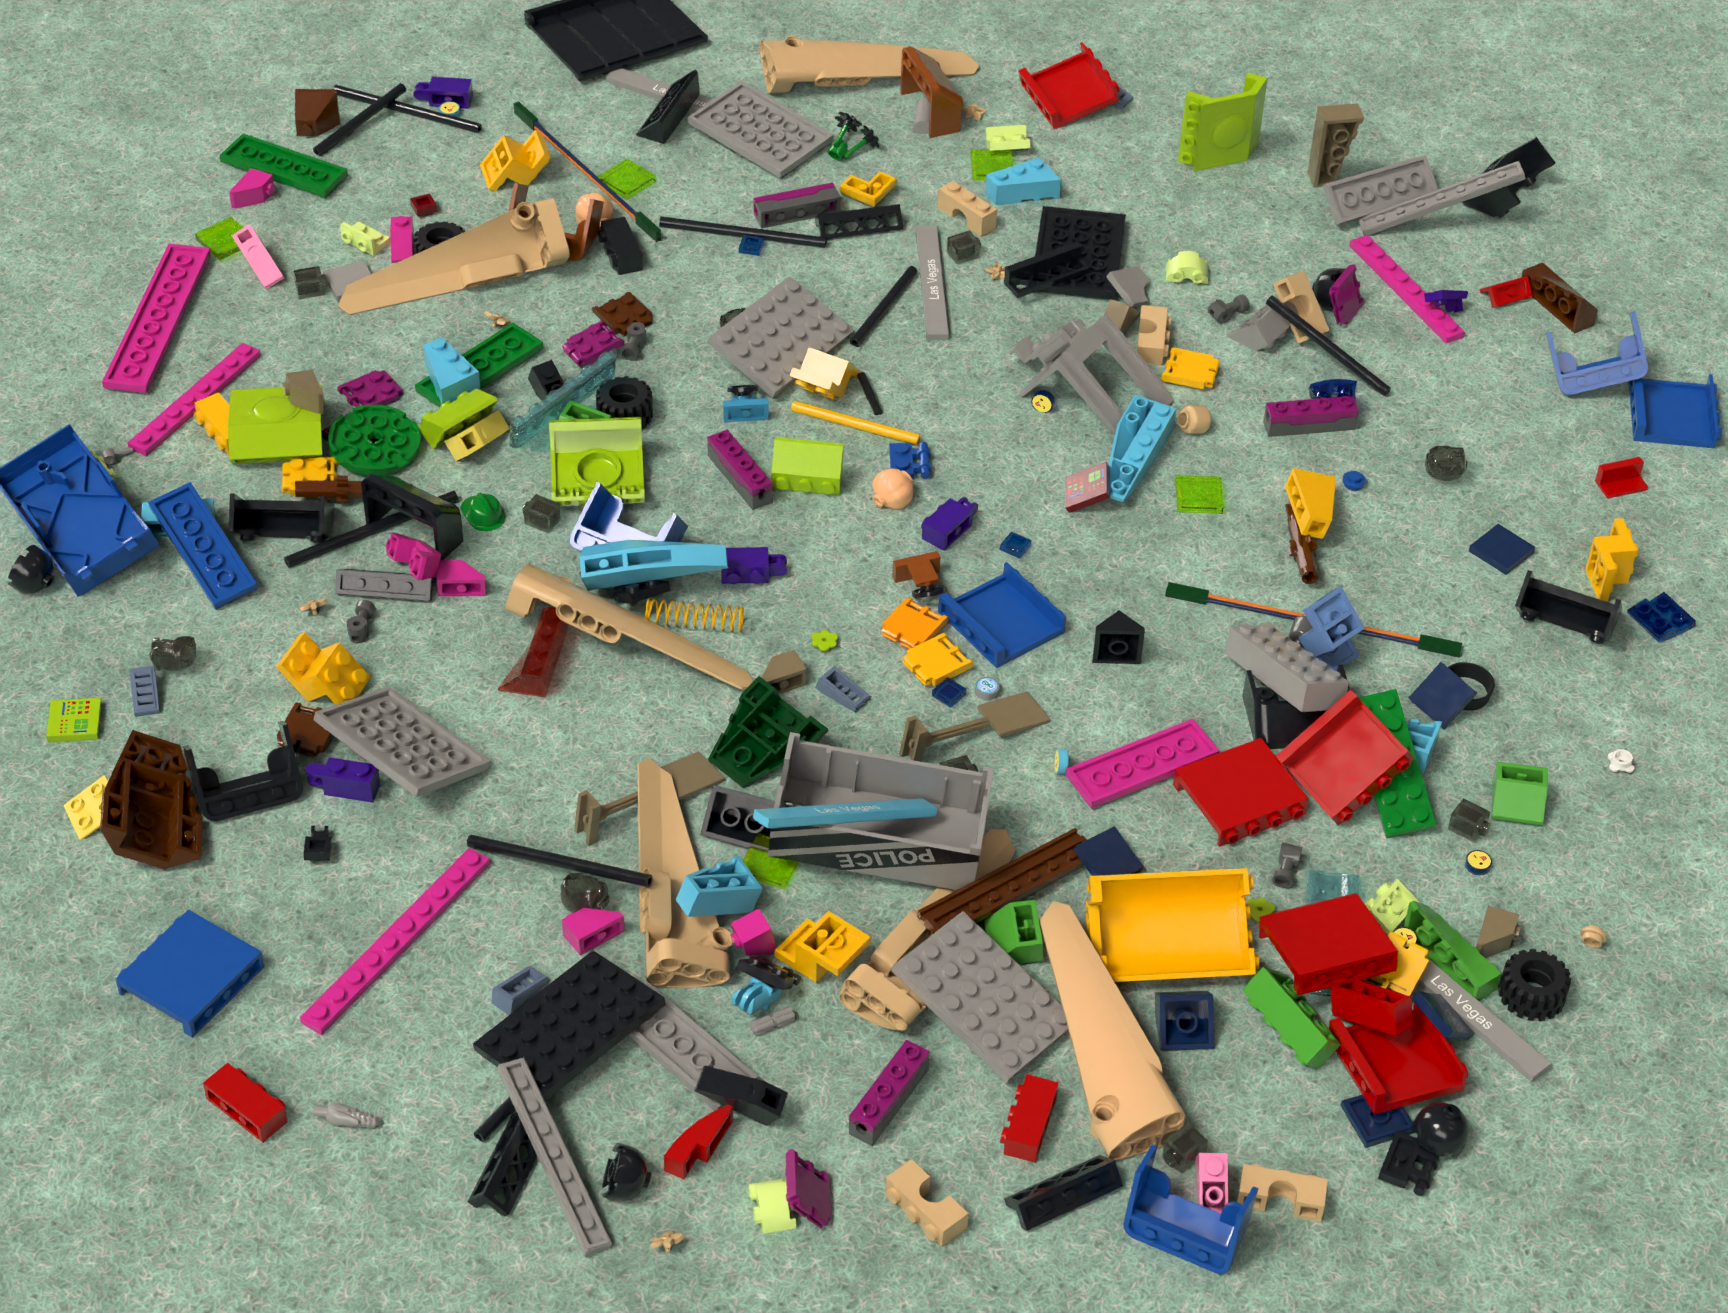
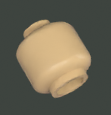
[1177,405,1212,434]

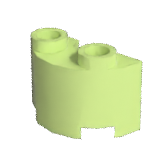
[1166,251,1208,284]
[748,1178,796,1234]

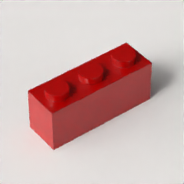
[1330,980,1413,1036]
[203,1062,288,1143]
[1000,1074,1059,1163]

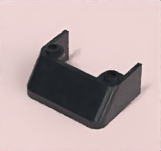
[1462,137,1556,218]
[361,474,463,560]
[228,493,335,543]
[1515,570,1622,644]
[1242,665,1350,749]
[183,721,303,821]

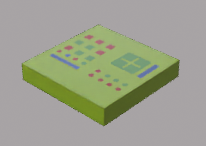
[46,698,102,742]

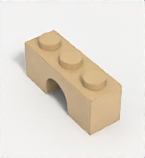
[938,180,997,237]
[1273,270,1329,344]
[1137,305,1171,365]
[885,1159,969,1247]
[1237,1164,1328,1222]

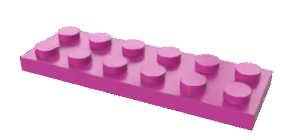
[1065,719,1220,809]

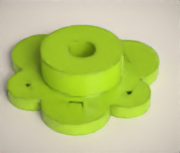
[811,630,838,652]
[1247,898,1275,922]

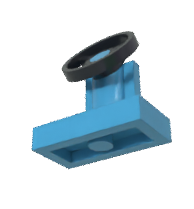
[723,385,769,423]

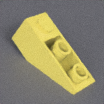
[444,409,510,461]

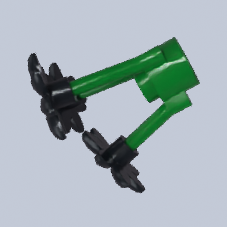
[827,112,880,161]

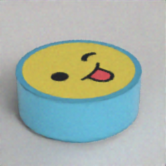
[439,102,460,117]
[1054,749,1069,774]

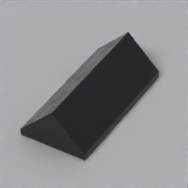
[636,70,700,144]

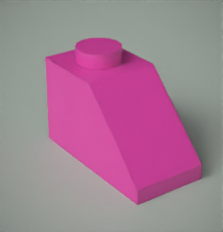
[229,169,275,209]
[390,216,414,263]
[437,560,487,596]
[562,908,624,955]
[730,908,776,956]

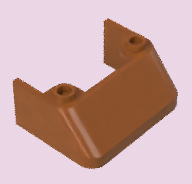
[900,46,964,138]
[509,183,604,261]

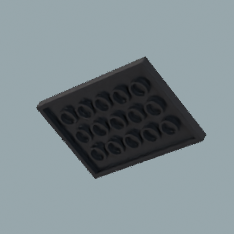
[1033,206,1126,300]
[473,950,666,1101]

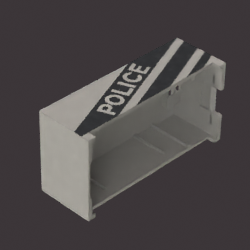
[768,732,994,890]

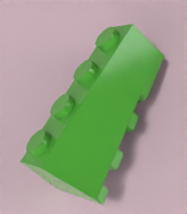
[1404,901,1502,1001]
[1242,967,1341,1068]

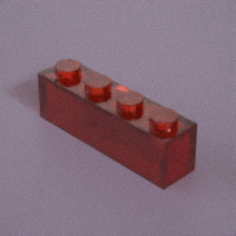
[498,606,569,698]

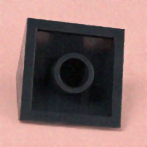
[1092,610,1145,664]

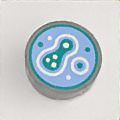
[975,677,999,700]

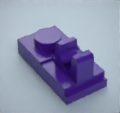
[1424,290,1468,312]

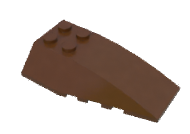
[100,730,202,869]

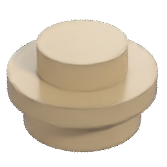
[1580,925,1607,948]

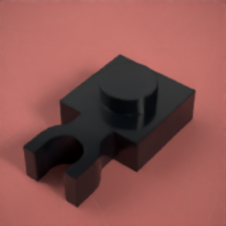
[303,825,332,861]

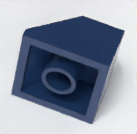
[1155,991,1214,1050]

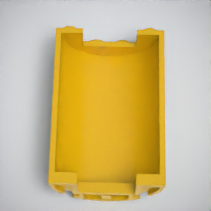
[1086,868,1259,982]

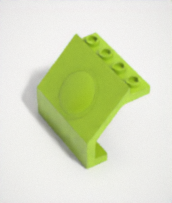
[1178,72,1268,172]
[228,385,325,464]
[549,417,645,506]

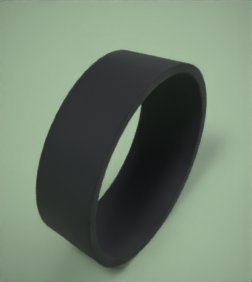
[1448,662,1495,711]

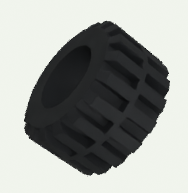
[413,221,466,254]
[596,376,653,429]
[1498,949,1571,1021]

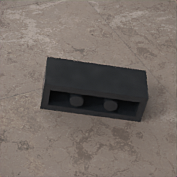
[598,217,643,275]

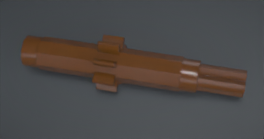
[295,475,413,504]
[1285,503,1319,584]

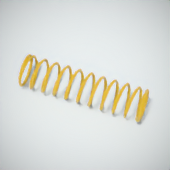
[645,598,744,632]

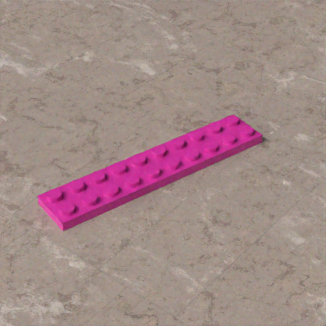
[102,243,211,393]

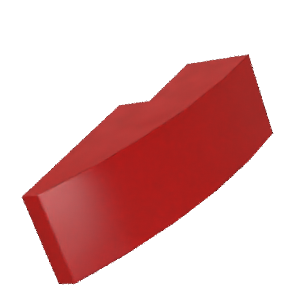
[664,1105,733,1180]

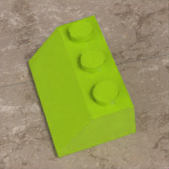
[418,388,498,449]
[771,437,844,495]

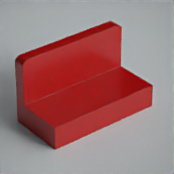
[1479,276,1533,307]
[1595,457,1648,498]

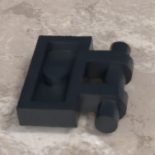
[608,579,671,604]
[736,956,801,990]
[1378,1131,1440,1196]

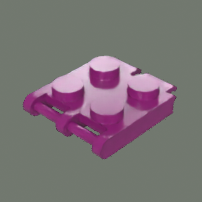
[1329,264,1364,325]
[562,321,624,367]
[337,370,404,407]
[785,1149,831,1229]

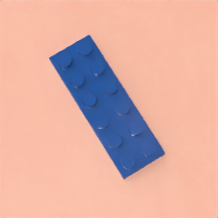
[148,482,258,610]

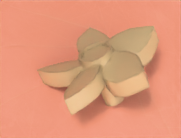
[962,103,986,121]
[985,263,1005,281]
[485,311,510,328]
[300,598,328,615]
[650,1230,684,1252]

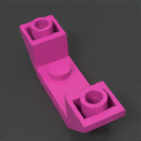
[386,532,441,580]

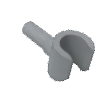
[103,448,134,466]

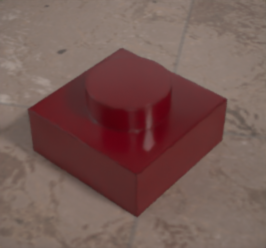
[410,193,438,217]

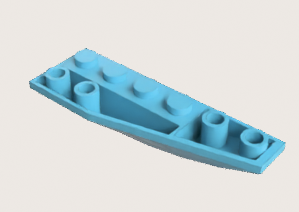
[1109,395,1176,503]
[580,539,728,591]

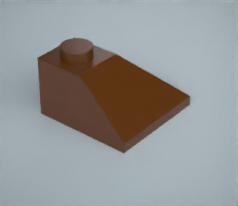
[295,89,340,136]

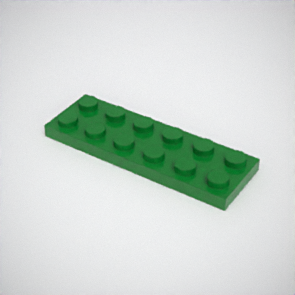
[219,133,348,198]
[415,322,544,407]
[1359,689,1436,838]

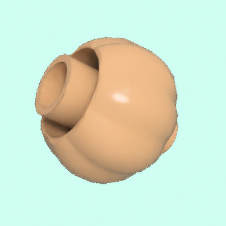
[575,193,613,229]
[872,468,914,509]

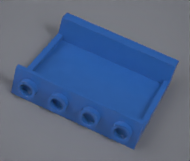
[1628,374,1722,448]
[938,562,1066,668]
[115,909,264,1038]

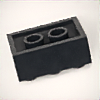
[700,785,792,853]

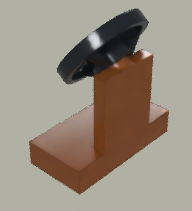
[892,551,945,598]

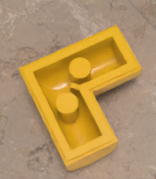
[840,171,897,207]

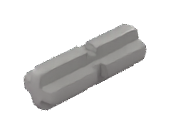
[750,1006,795,1036]

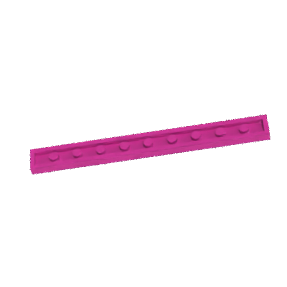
[300,848,490,1035]

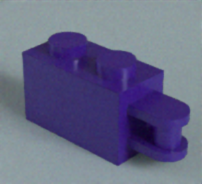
[413,76,473,109]
[921,497,979,551]
[721,547,788,584]
[306,757,380,803]

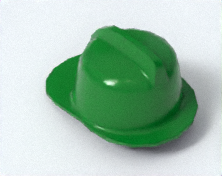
[461,493,506,532]

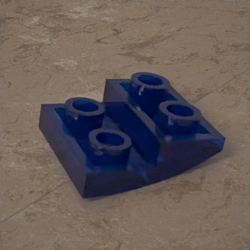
[1309,379,1358,399]
[1627,592,1696,642]

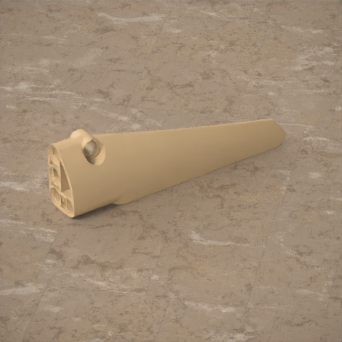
[760,36,979,94]
[338,198,569,315]
[505,564,753,690]
[637,758,733,988]
[839,829,1015,1030]
[1039,901,1185,1161]

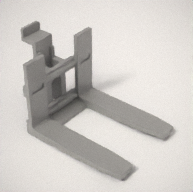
[1009,314,1173,435]

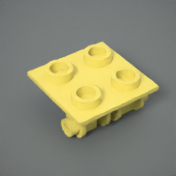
[64,775,108,840]

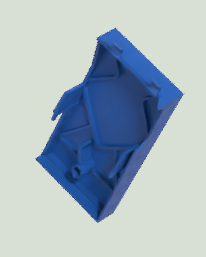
[0,424,160,597]

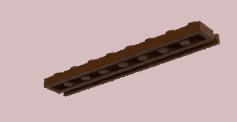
[917,828,1087,934]

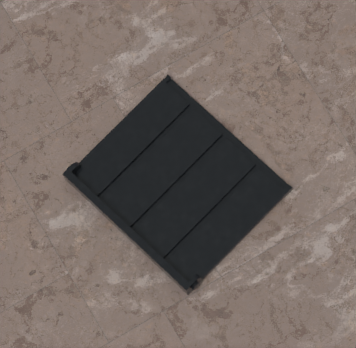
[524,0,708,82]

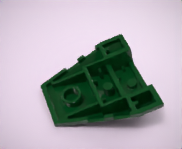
[708,676,829,788]

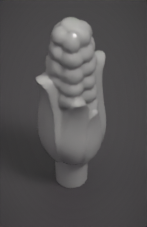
[313,1103,379,1129]

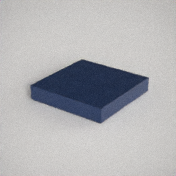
[1469,524,1535,575]
[1408,662,1477,729]
[1073,826,1144,876]
[1412,992,1475,1040]
[1340,1095,1415,1148]

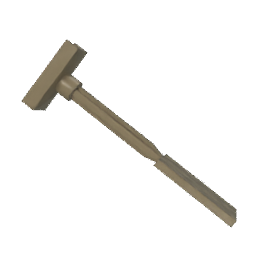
[899,691,1050,762]
[574,751,725,846]

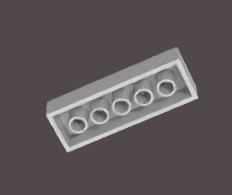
[1225,623,1349,712]

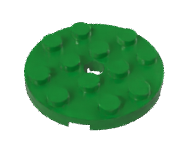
[328,405,421,475]

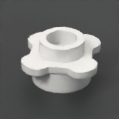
[1608,749,1634,773]

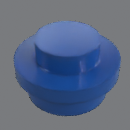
[1342,471,1366,491]

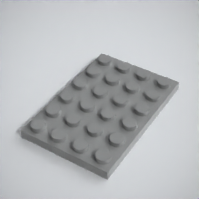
[688,81,834,178]
[707,276,854,398]
[314,687,491,797]
[891,911,1069,1083]

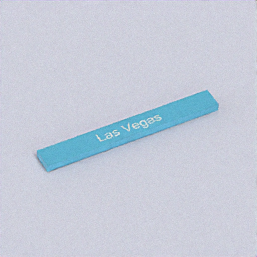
[753,798,938,829]

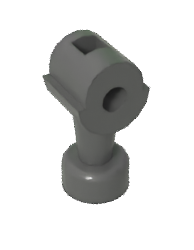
[1208,294,1250,323]
[620,322,646,361]
[346,600,375,644]
[1272,842,1302,889]

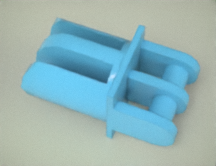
[731,976,782,1015]

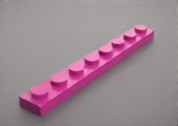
[1349,235,1465,344]
[127,343,261,457]

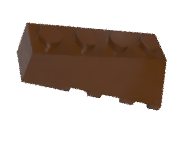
[1522,262,1598,334]

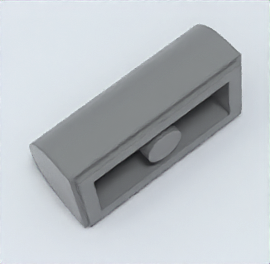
[913,97,930,134]

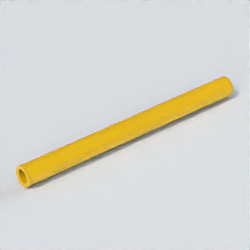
[791,400,921,445]

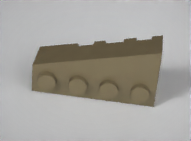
[1307,103,1364,188]

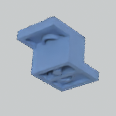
[1298,586,1365,671]

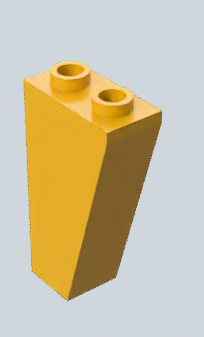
[1285,468,1336,539]

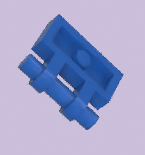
[889,441,932,480]

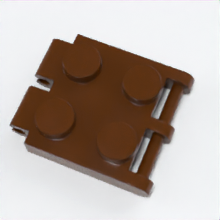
[592,292,653,337]
[277,702,334,757]

